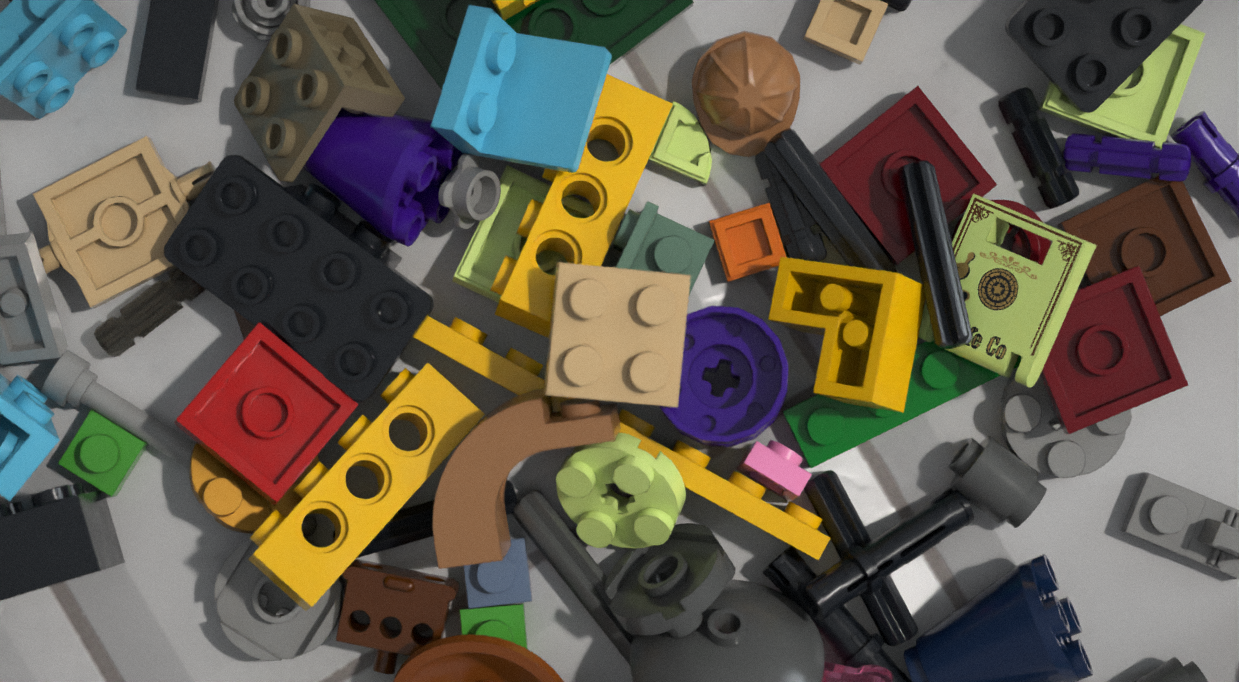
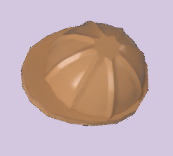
[691,31,800,157]

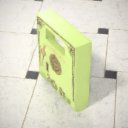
[918,194,1097,388]

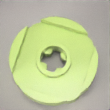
[556,432,686,549]

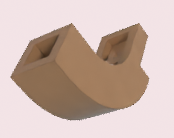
[433,388,621,569]

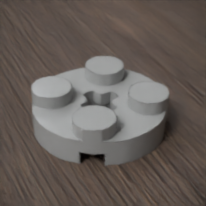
[1001,370,1132,478]
[214,537,344,661]

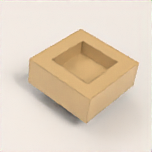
[803,0,888,65]

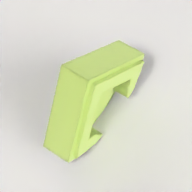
[648,101,712,185]

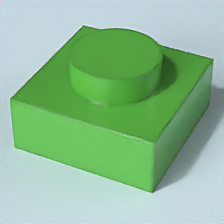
[58,410,149,497]
[460,602,528,649]

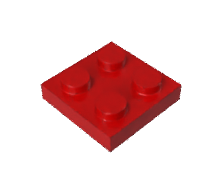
[174,322,359,506]

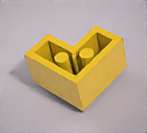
[768,257,926,413]

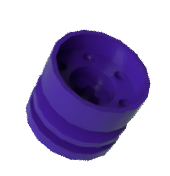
[660,306,789,447]

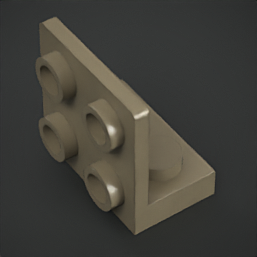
[234,4,405,183]

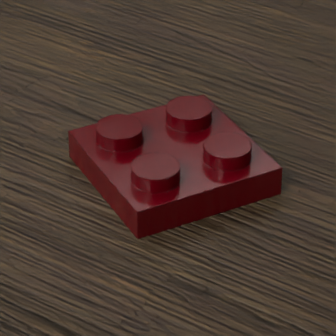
[820,86,997,266]
[1040,266,1188,434]

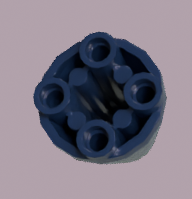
[904,554,1093,682]

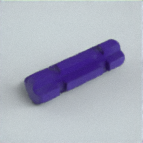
[1063,133,1191,182]

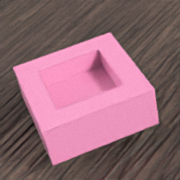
[736,440,812,502]

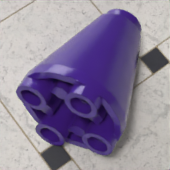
[303,108,464,247]

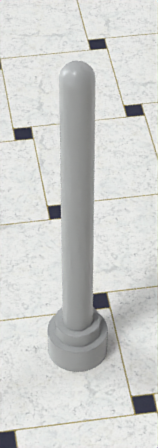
[41,350,317,537]

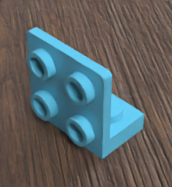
[431,5,612,173]
[0,374,60,501]

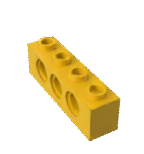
[490,74,673,338]
[248,362,485,611]

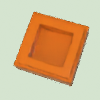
[708,203,787,282]

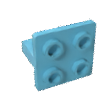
[0,0,127,119]

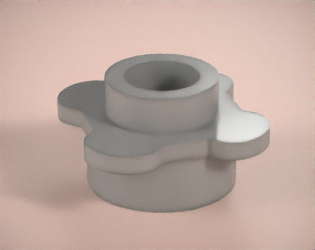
[438,153,501,229]

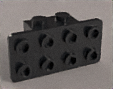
[1005,0,1204,113]
[164,155,434,401]

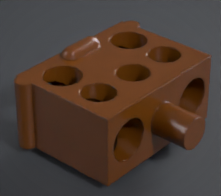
[336,559,460,674]

